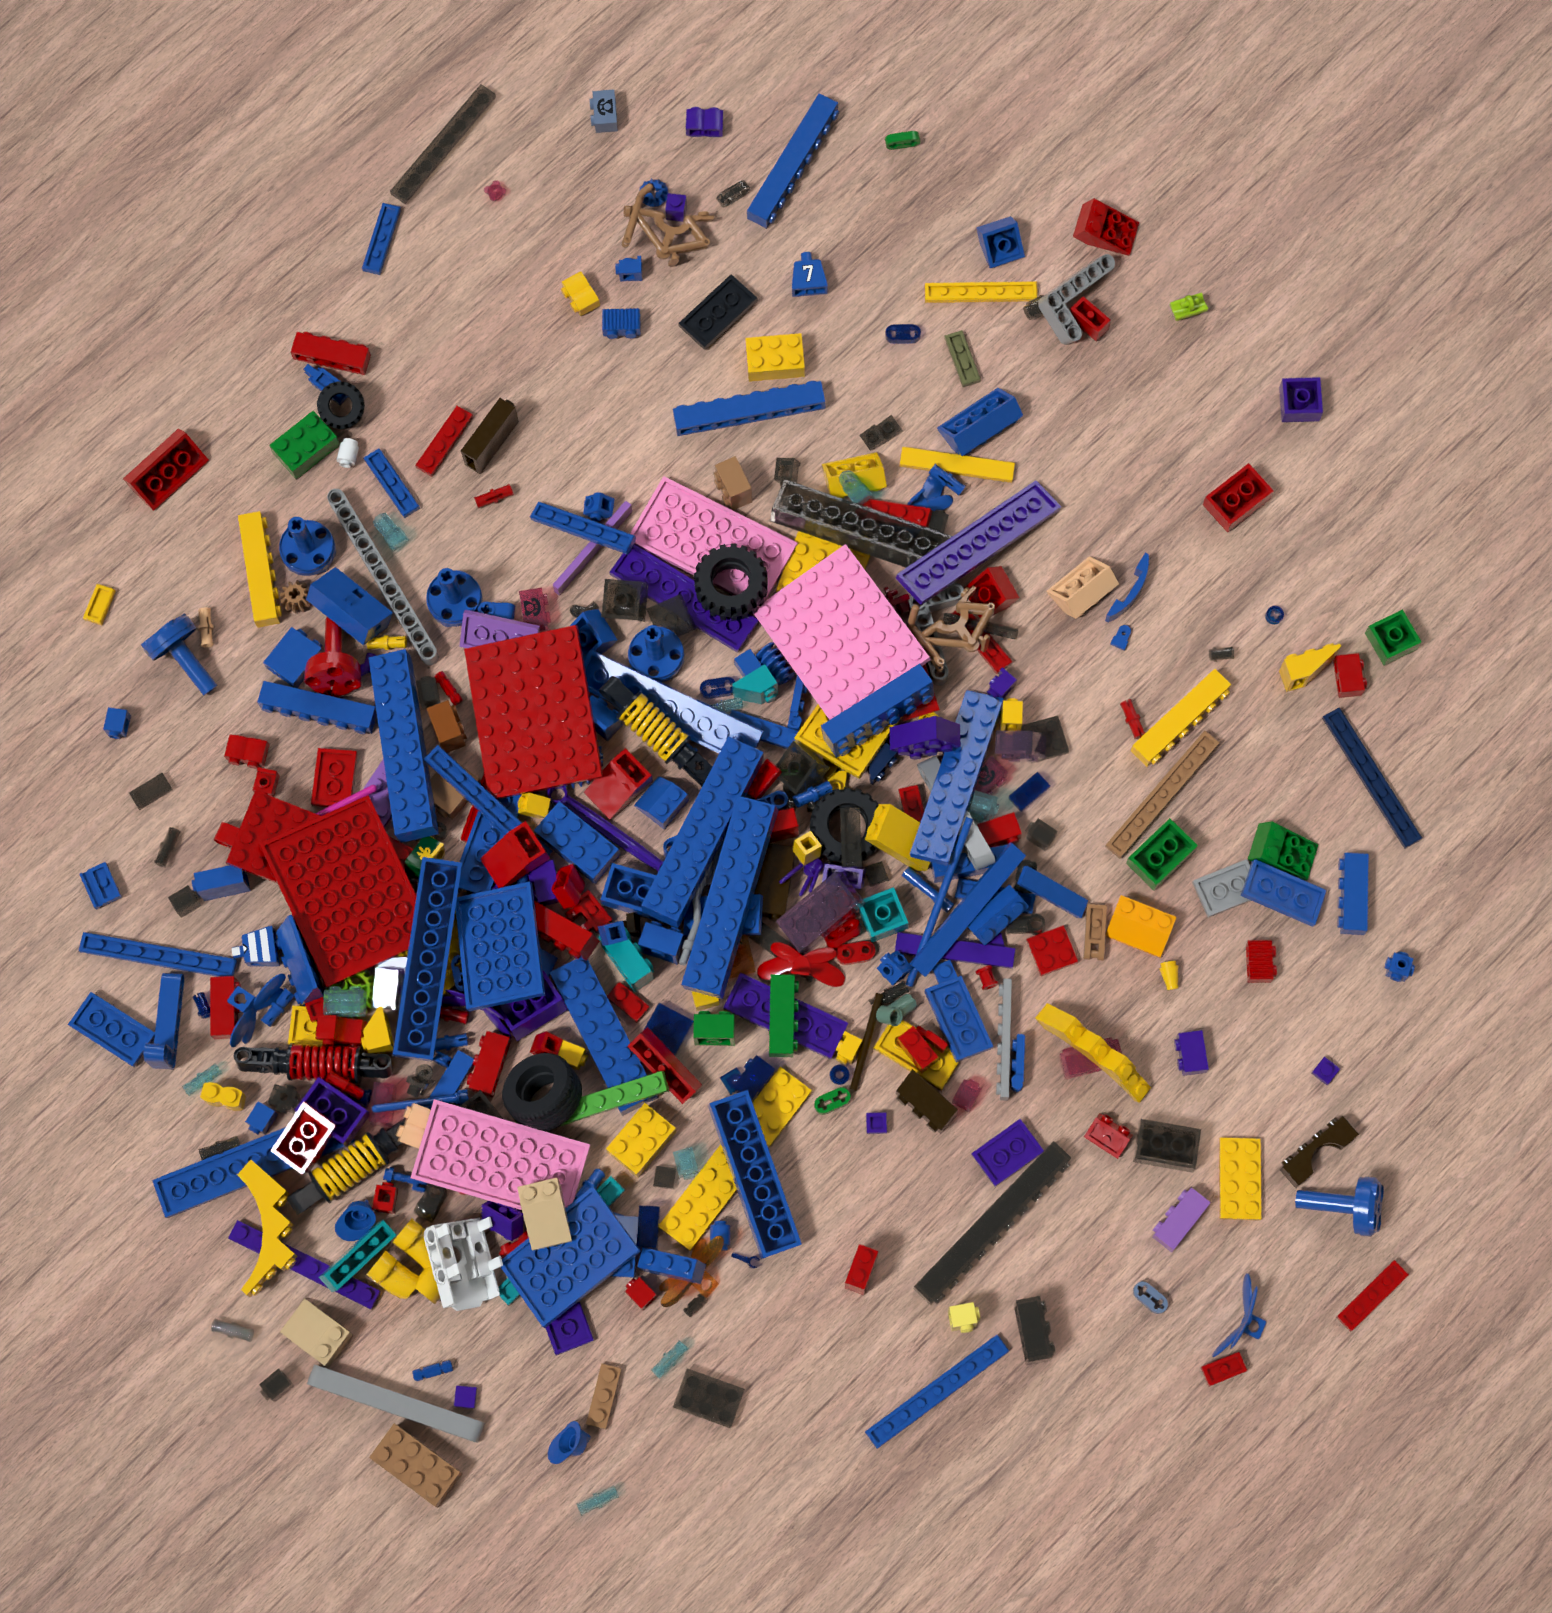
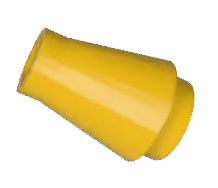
[1159,961,1179,990]

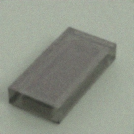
[129,773,173,810]

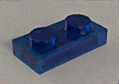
[1008,772,1050,812]

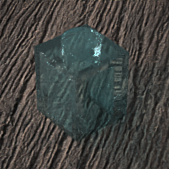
[673,1147,699,1180]

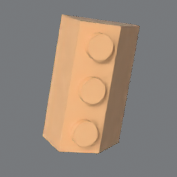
[1046,556,1119,619]

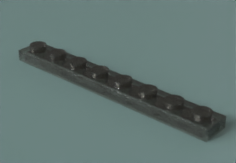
[390,84,496,204]

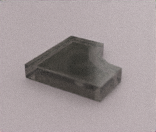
[646,594,696,637]

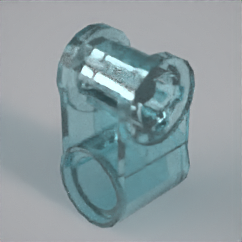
[839,470,873,508]

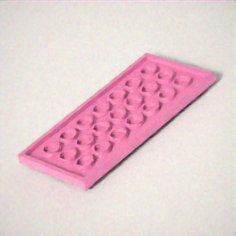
[630,476,798,601]
[411,1099,590,1210]

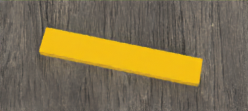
[925,281,1037,303]
[899,447,1015,483]

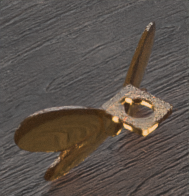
[659,1236,724,1307]

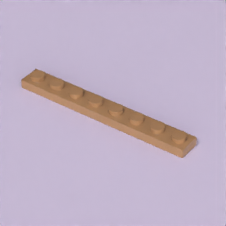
[1105,730,1220,859]

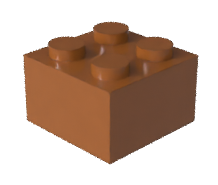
[426,700,467,753]

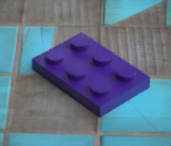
[971,1119,1044,1187]

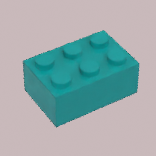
[598,928,654,993]

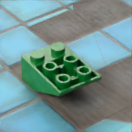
[1248,821,1318,881]

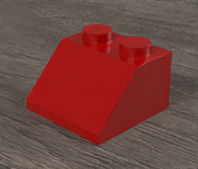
[963,566,1020,618]

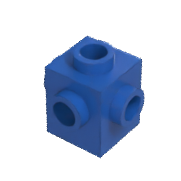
[583,492,615,521]
[877,950,913,986]
[1384,952,1415,982]

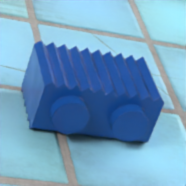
[602,308,641,339]

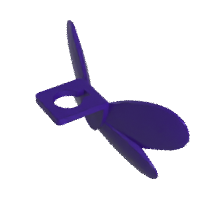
[441,990,511,1039]

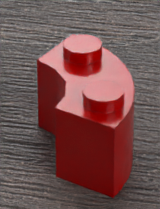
[315,1015,368,1048]

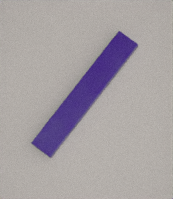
[895,932,1015,969]

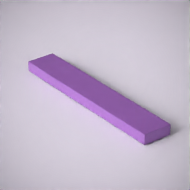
[553,501,632,596]

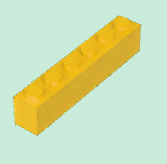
[238,511,282,628]
[1131,669,1231,767]

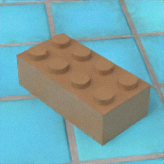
[369,1423,463,1508]

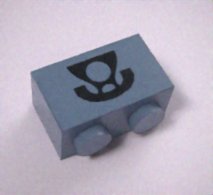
[589,90,618,133]

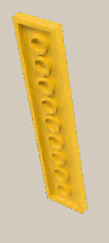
[658,1067,812,1251]

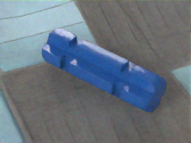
[412,1360,453,1381]

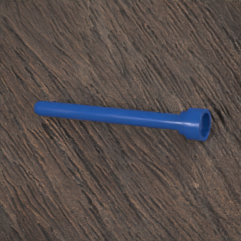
[372,1089,469,1113]

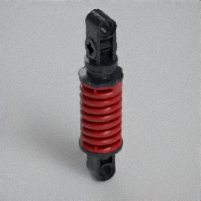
[234,1043,393,1084]

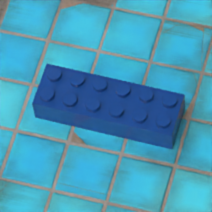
[821,663,935,758]

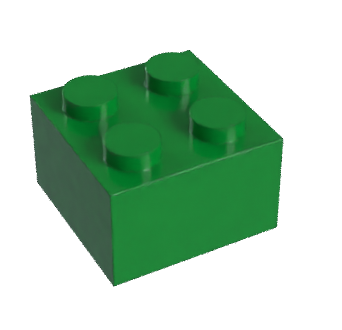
[1365,609,1422,666]
[693,1011,735,1046]

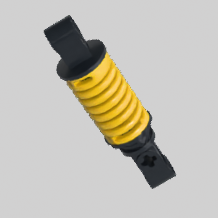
[599,676,713,787]
[287,1118,406,1215]

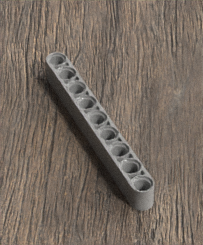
[307,1364,485,1443]

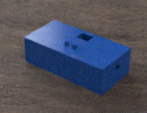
[306,567,393,645]

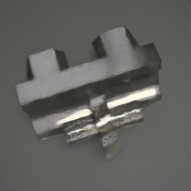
[406,1064,435,1098]

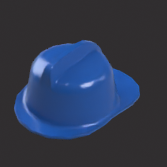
[335,1199,376,1241]
[548,1421,591,1464]

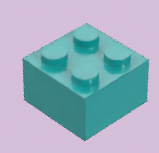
[857,887,909,943]

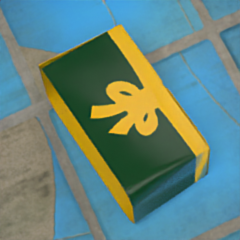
[404,836,445,879]

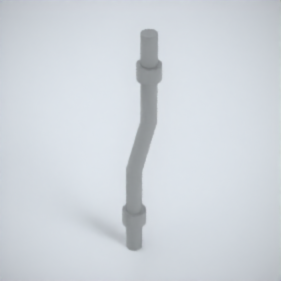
[679,857,715,966]

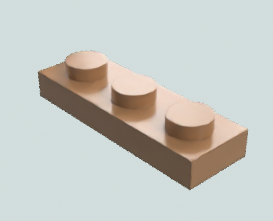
[586,1364,622,1430]

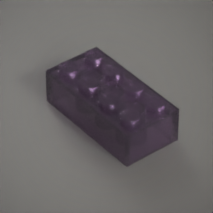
[776,872,865,953]

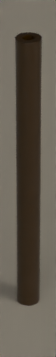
[850,993,883,1091]

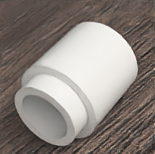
[337,438,359,468]

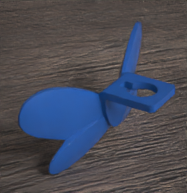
[879,475,953,540]
[227,973,286,1048]
[1212,1273,1266,1357]

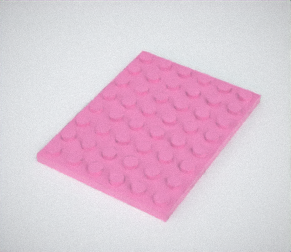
[754,544,931,720]

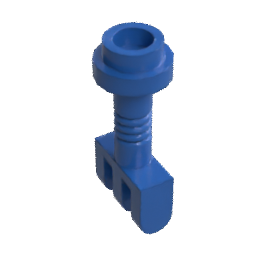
[383,1167,428,1193]

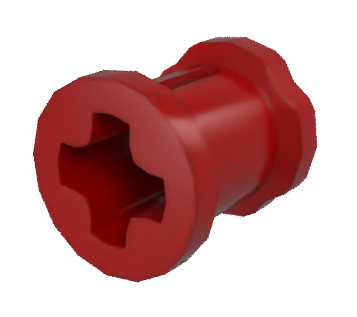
[975,965,999,991]

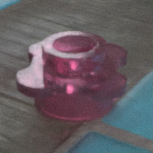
[484,180,506,201]

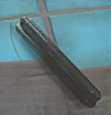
[943,613,1018,639]

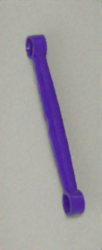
[548,786,664,873]

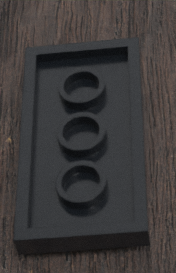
[678,274,758,350]

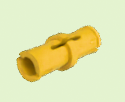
[367,635,407,650]

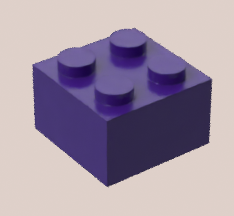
[1279,377,1323,422]

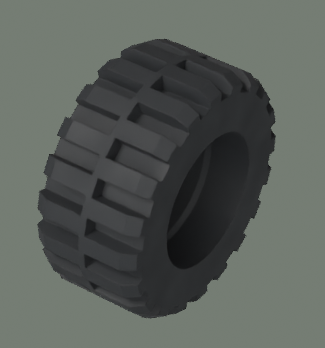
[694,543,768,621]
[810,787,879,865]

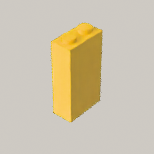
[864,804,930,871]

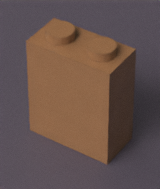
[430,761,481,820]

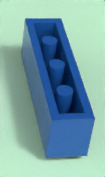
[931,845,1007,883]
[1337,853,1369,935]

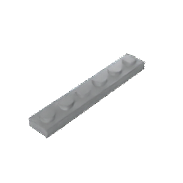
[996,979,1012,1101]

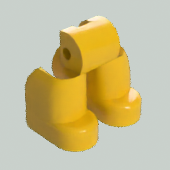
[366,1218,440,1304]

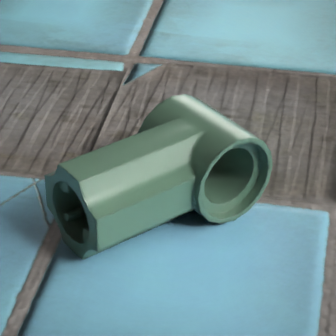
[876,994,917,1026]

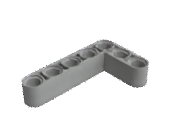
[1038,254,1115,345]
[909,583,963,686]

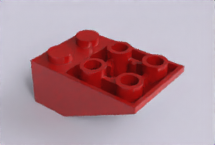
[1073,198,1139,256]
[584,748,653,820]
[480,821,550,888]

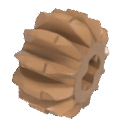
[280,580,310,614]

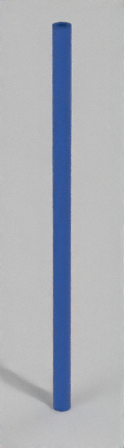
[905,817,974,987]

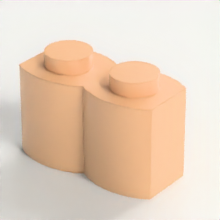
[396,1103,431,1149]

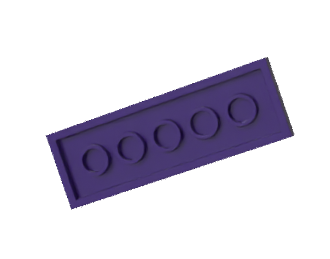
[723,973,848,1060]

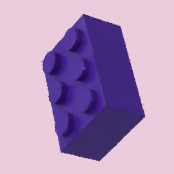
[890,716,961,760]
[295,1077,371,1147]

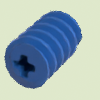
[756,642,795,686]

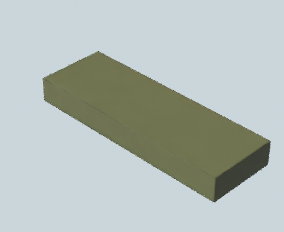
[944,330,981,387]

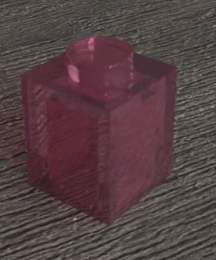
[952,1079,982,1113]

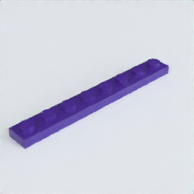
[228,1220,381,1310]

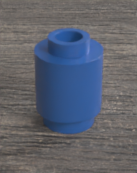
[710,1221,731,1251]

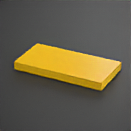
[873,1019,960,1091]

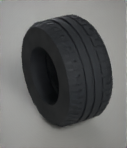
[502,1053,582,1131]

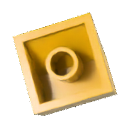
[361,1006,394,1054]

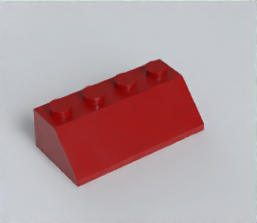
[123,428,209,511]

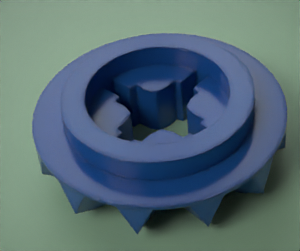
[639,178,668,207]

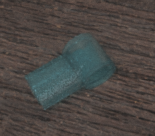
[373,512,409,552]

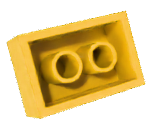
[745,333,805,382]
[606,1103,677,1178]

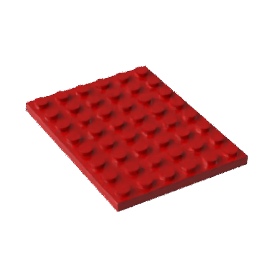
[464,625,603,799]
[259,795,416,988]

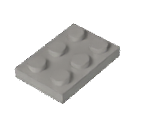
[1192,859,1251,918]

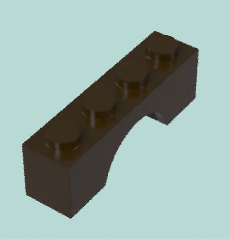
[1280,1116,1359,1188]

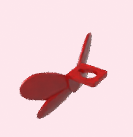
[757,942,845,987]

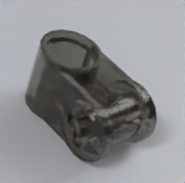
[413,1184,447,1223]

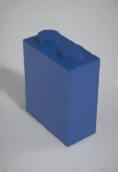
[263,627,324,688]
[192,865,251,901]

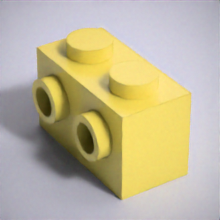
[948,1302,980,1333]

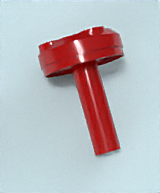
[304,617,361,697]

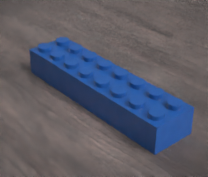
[550,957,658,1116]
[708,1090,802,1259]

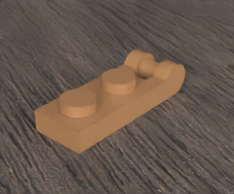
[1083,904,1107,961]

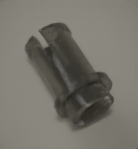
[1209,647,1234,662]

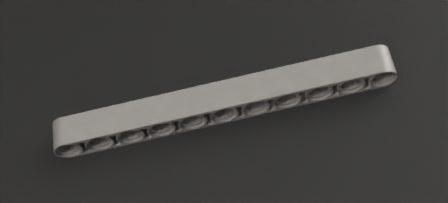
[327,489,439,666]

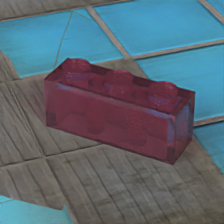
[1059,1037,1122,1080]

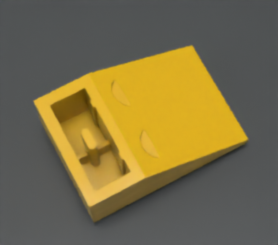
[1279,643,1341,692]

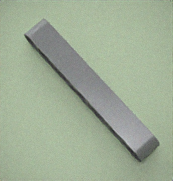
[917,756,995,871]

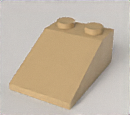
[517,1178,572,1251]
[280,1299,353,1368]

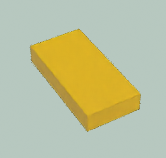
[83,584,116,626]

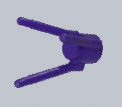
[779,858,823,896]

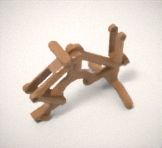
[621,183,714,267]
[907,586,995,672]

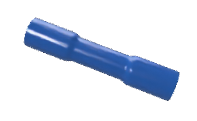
[902,867,954,913]

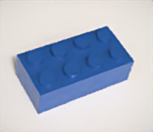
[534,801,620,884]
[600,863,667,924]

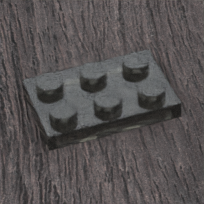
[673,1368,745,1429]

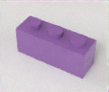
[1153,1187,1211,1253]

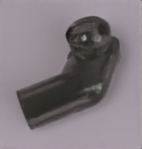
[570,601,599,618]

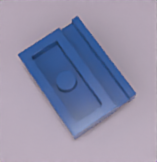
[79,862,122,910]

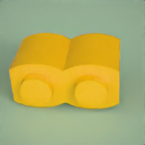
[561,271,600,316]
[200,1082,247,1111]

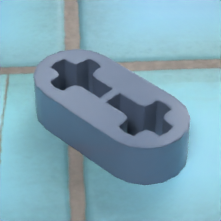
[1133,1281,1168,1314]

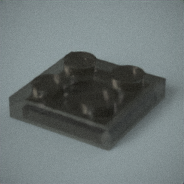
[1021,716,1069,764]

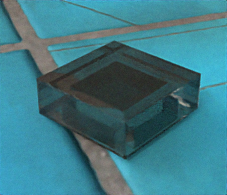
[865,861,889,887]
[653,1166,676,1189]

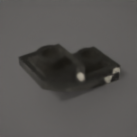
[859,415,903,451]

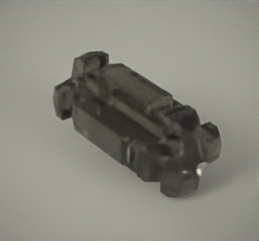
[683,1293,707,1317]

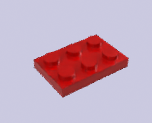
[311,748,357,807]

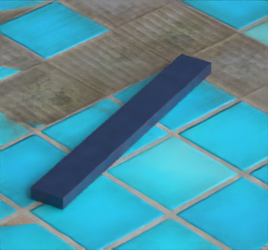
[1322,707,1422,849]

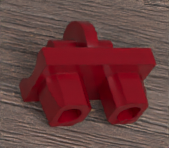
[883,587,910,614]

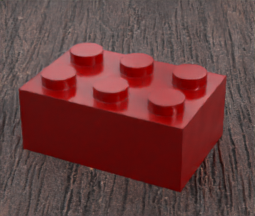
[1203,463,1274,533]

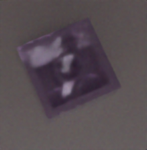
[995,731,1046,763]

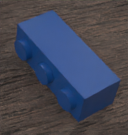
[968,884,1029,946]
[637,1247,706,1284]

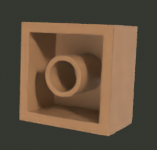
[713,456,752,510]

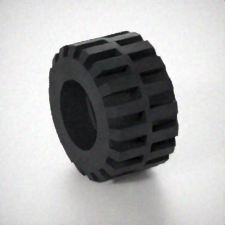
[317,381,365,429]

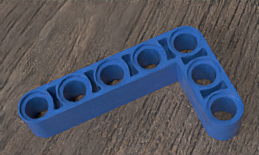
[143,973,184,1070]

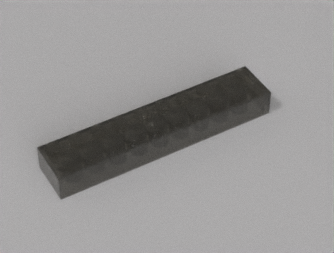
[770,479,953,568]

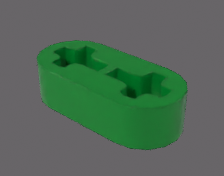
[885,131,921,150]
[814,1087,851,1115]

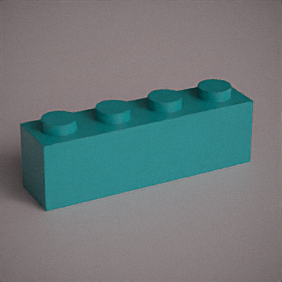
[319,1220,396,1292]

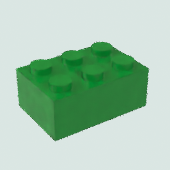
[269,410,340,480]
[1126,818,1198,891]

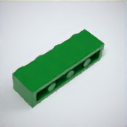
[769,974,799,1057]

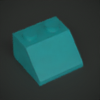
[732,664,778,705]

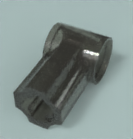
[1007,914,1045,935]

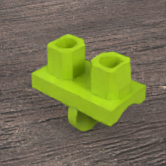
[1169,292,1208,321]

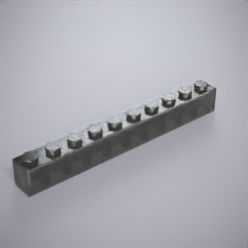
[913,1141,1071,1306]

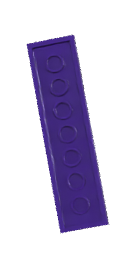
[609,544,759,653]

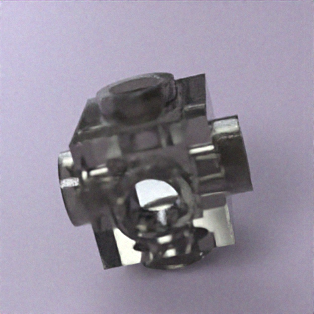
[268,1084,301,1115]

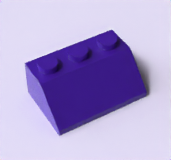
[495,970,568,1041]

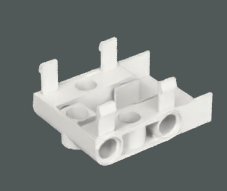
[424,1217,503,1311]

